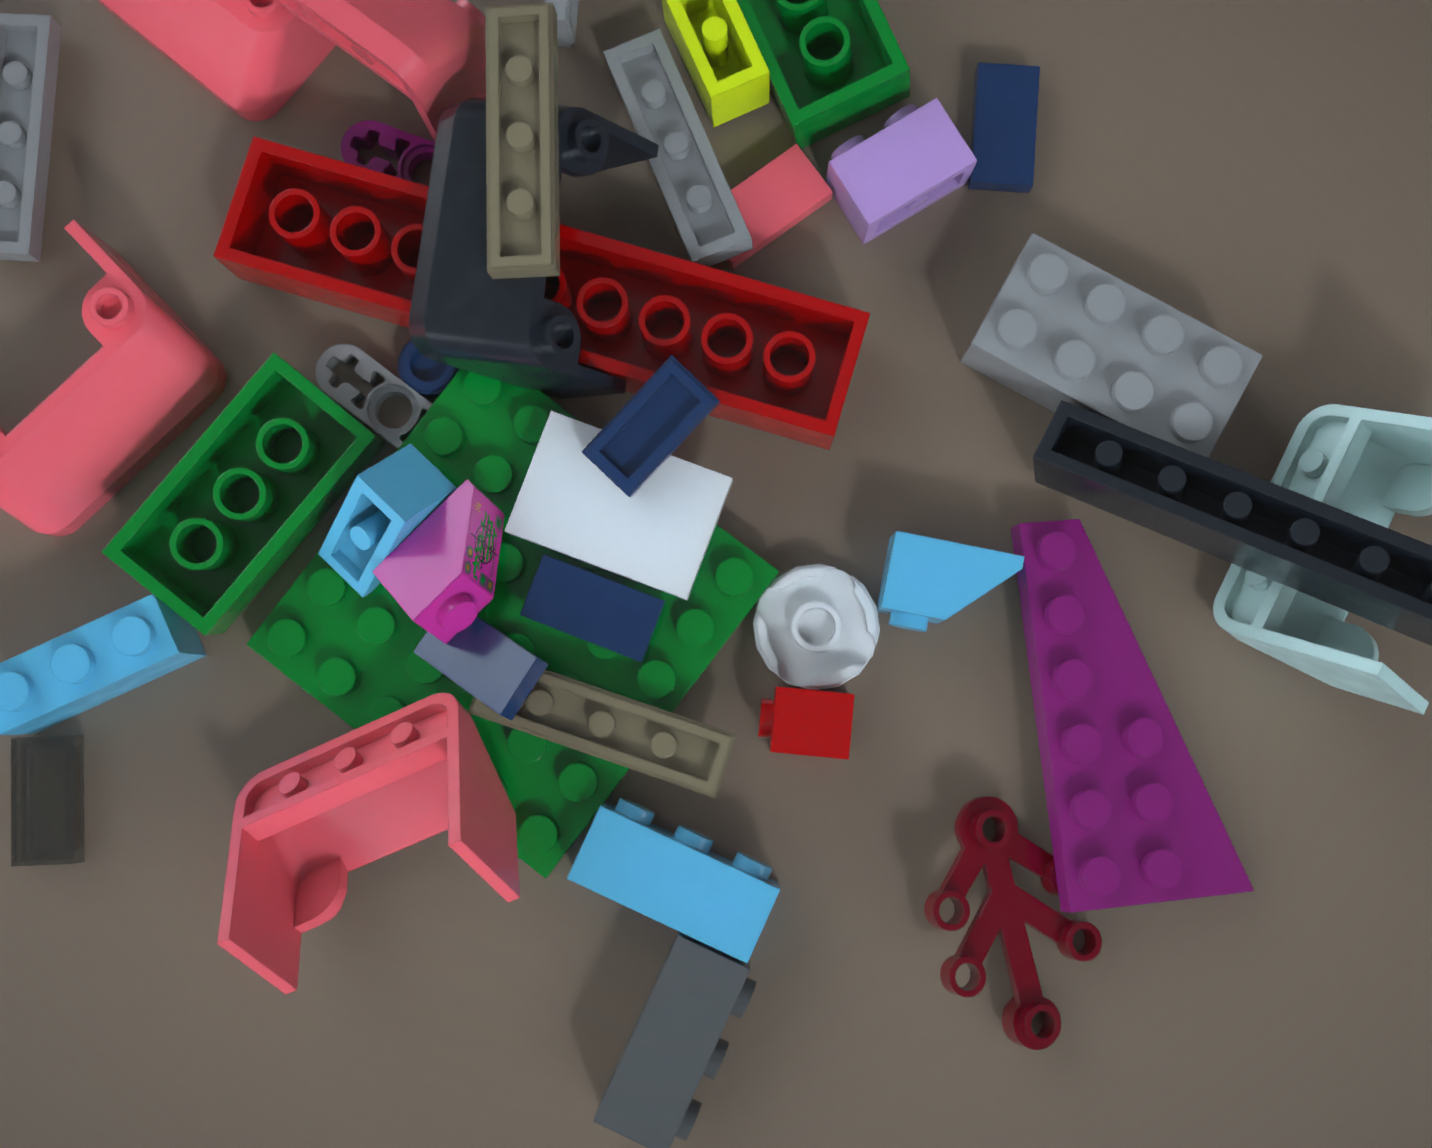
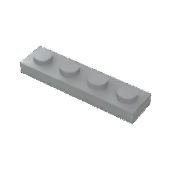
[0,13,62,262]
[603,28,753,267]

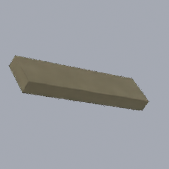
[485,2,560,279]
[468,669,737,798]

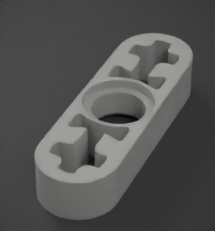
[315,344,433,449]

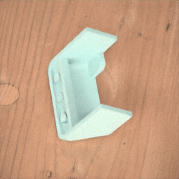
[1213,404,1432,715]

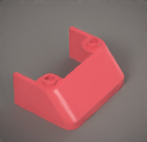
[98,0,336,121]
[275,0,486,142]
[0,219,226,537]
[217,693,520,994]

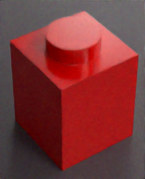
[758,686,855,760]

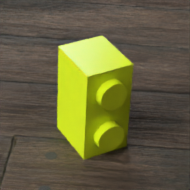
[662,0,770,128]

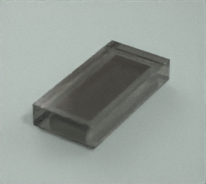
[11,735,85,867]

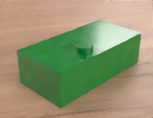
[737,0,910,149]
[102,352,386,636]

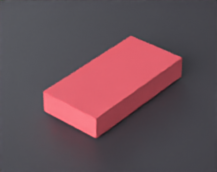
[726,143,833,269]

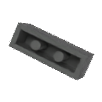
[593,931,756,1148]

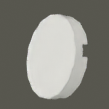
[753,564,880,690]

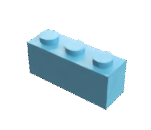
[0,594,207,735]
[567,797,780,963]

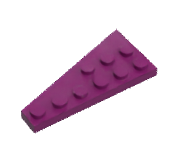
[1011,519,1254,913]

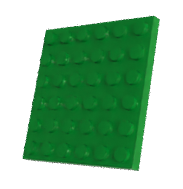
[246,369,779,879]

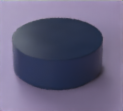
[398,339,460,399]

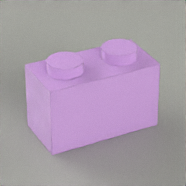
[825,98,977,245]

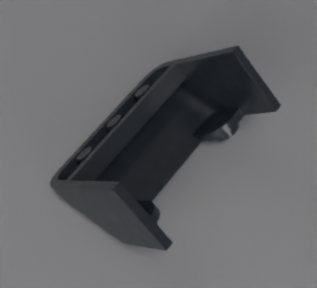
[409,98,659,399]

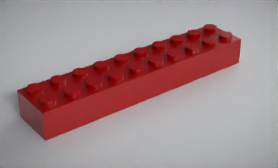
[213,136,871,450]

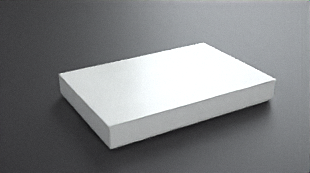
[505,411,733,601]

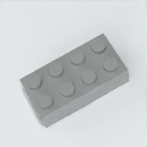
[960,233,1263,457]

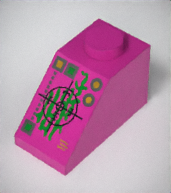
[372,479,505,644]

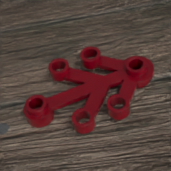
[924,796,1102,1050]

